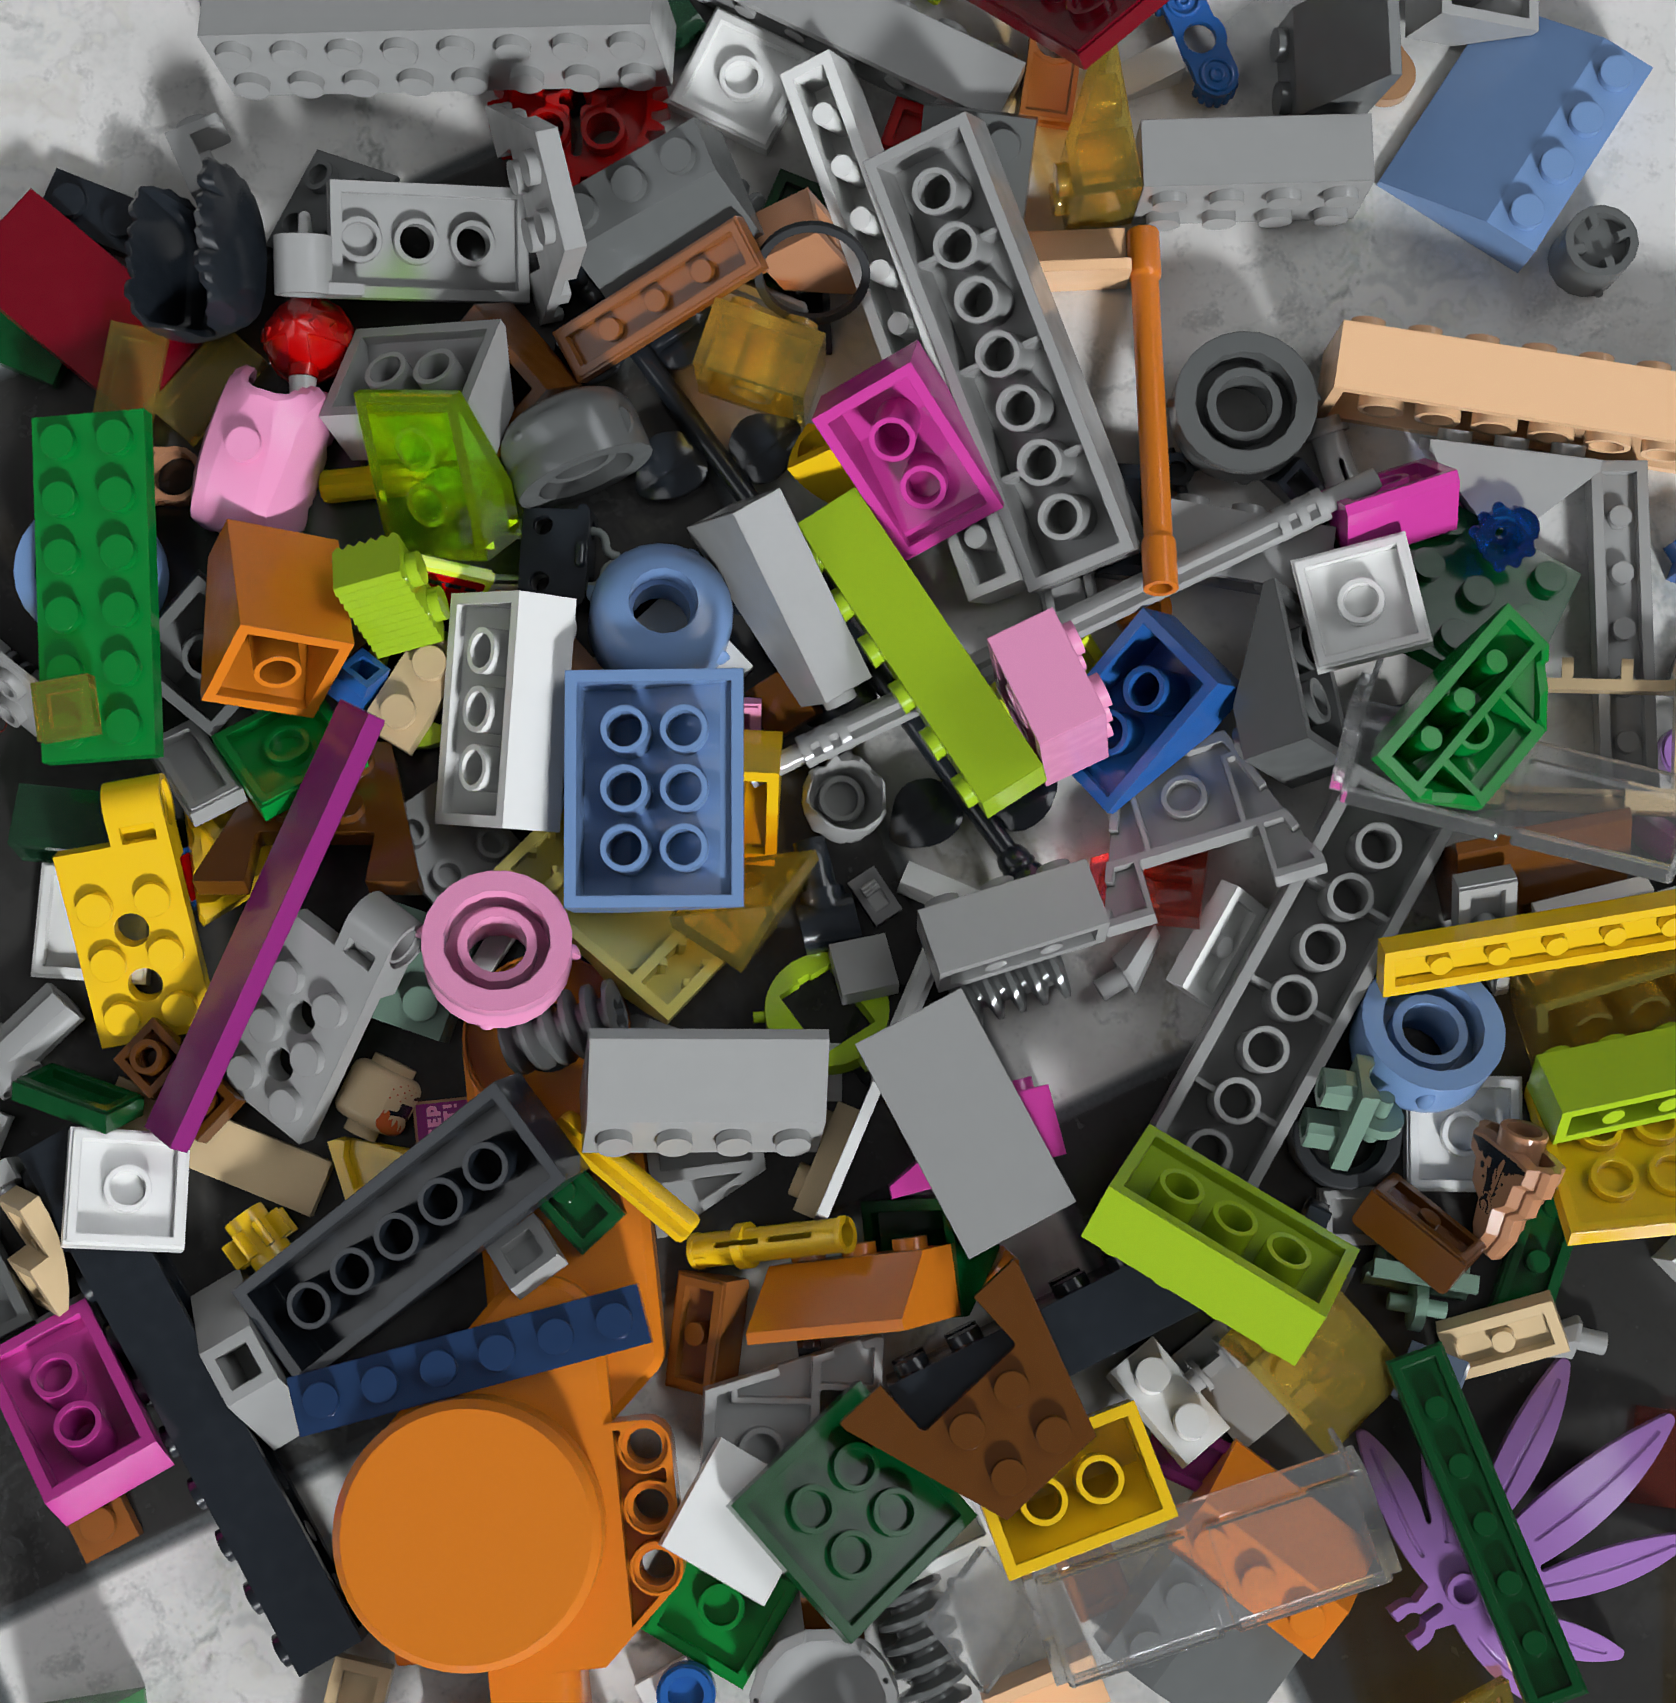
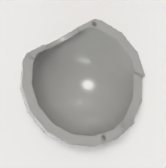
[749,1629,900,1703]

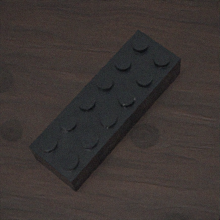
[231,1072,590,1376]
[886,1253,1201,1428]

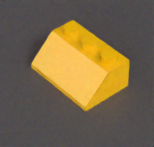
[979,1399,1179,1581]

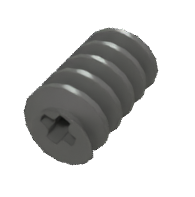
[947,955,1071,1026]
[497,978,629,1076]
[878,1573,972,1703]

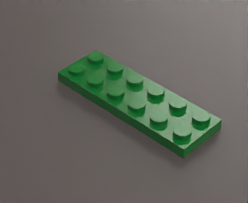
[31,408,164,766]

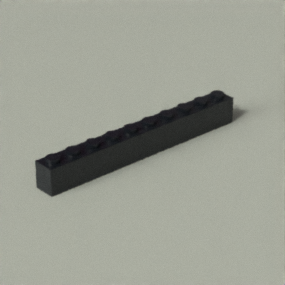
[18,1123,369,1677]

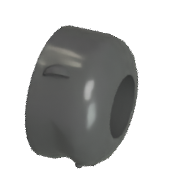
[1166,331,1322,485]
[500,386,653,509]

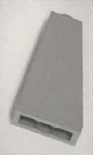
[687,488,872,710]

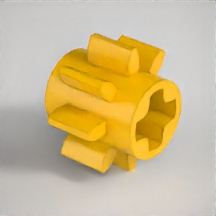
[221,1202,298,1271]

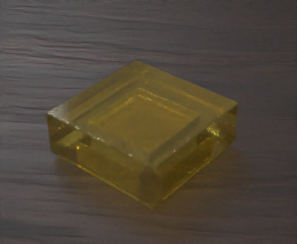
[30,673,102,744]

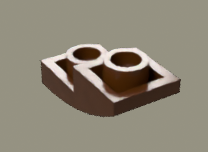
[113,1017,246,1144]

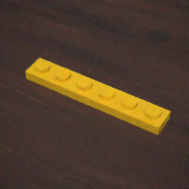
[1376,889,1676,998]

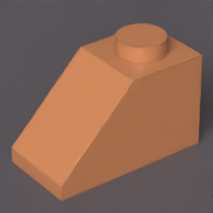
[755,187,857,295]

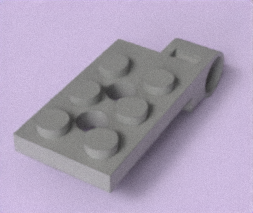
[273,179,530,305]
[223,891,423,1145]

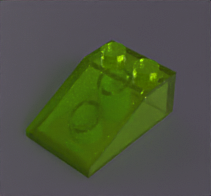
[353,389,522,561]

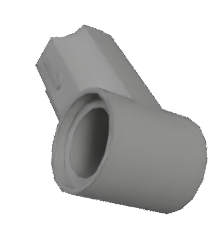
[0,983,86,1100]

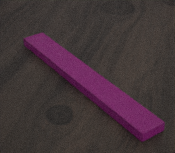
[144,699,385,1153]

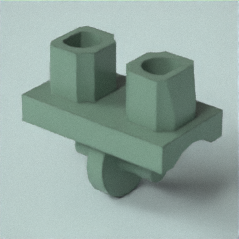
[1298,1054,1404,1171]
[1361,1244,1480,1332]

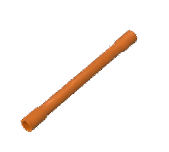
[1126,225,1179,596]

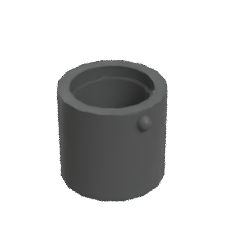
[1547,205,1639,298]

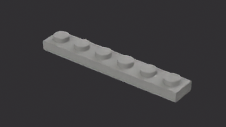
[1585,460,1659,793]

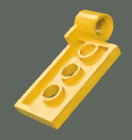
[53,773,210,1049]

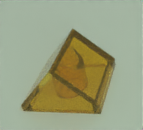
[669,849,819,973]

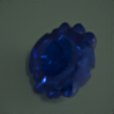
[1468,501,1540,573]

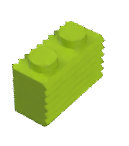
[332,532,450,659]

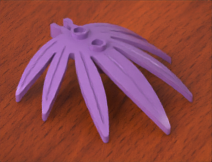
[1356,1358,1676,1699]

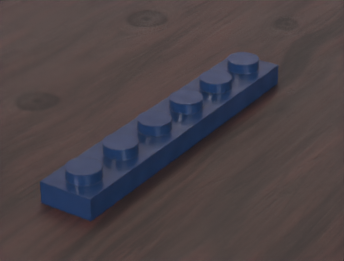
[286,1283,653,1437]

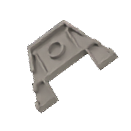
[485,102,587,326]
[1105,730,1328,938]
[699,1334,884,1469]

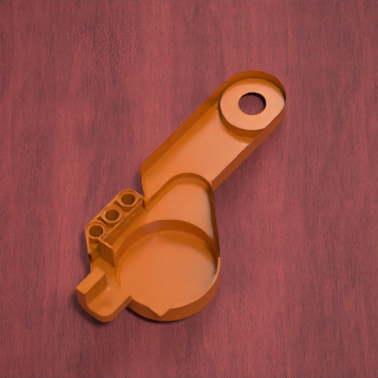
[332,956,686,1703]

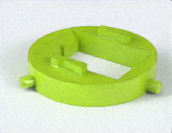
[753,952,890,1075]

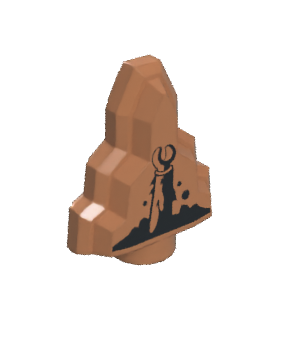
[1471,1119,1566,1260]

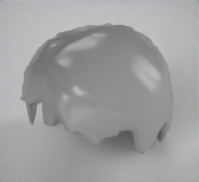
[801,749,887,844]

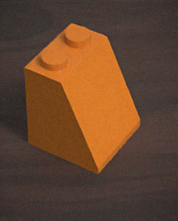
[200,519,355,718]

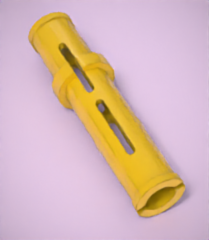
[686,1215,857,1270]

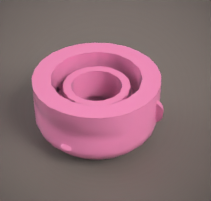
[415,871,581,1030]

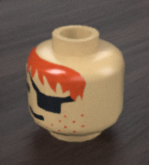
[335,1052,421,1143]

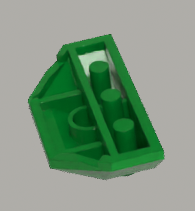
[1371,603,1549,811]

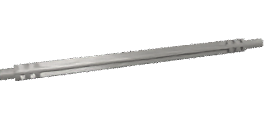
[751,468,1382,788]

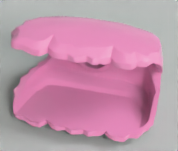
[190,365,334,533]

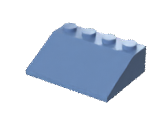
[1377,16,1653,273]
[564,668,744,913]

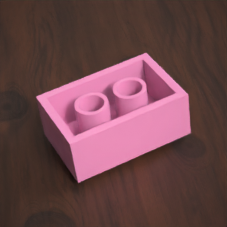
[987,607,1114,787]

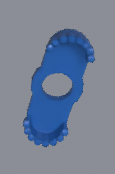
[1155,0,1239,108]

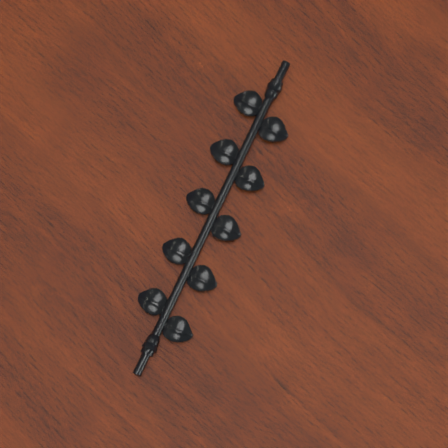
[554,266,1058,880]

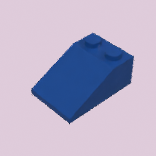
[1072,607,1239,814]

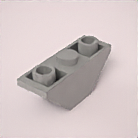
[1419,428,1602,522]
[190,1269,300,1450]

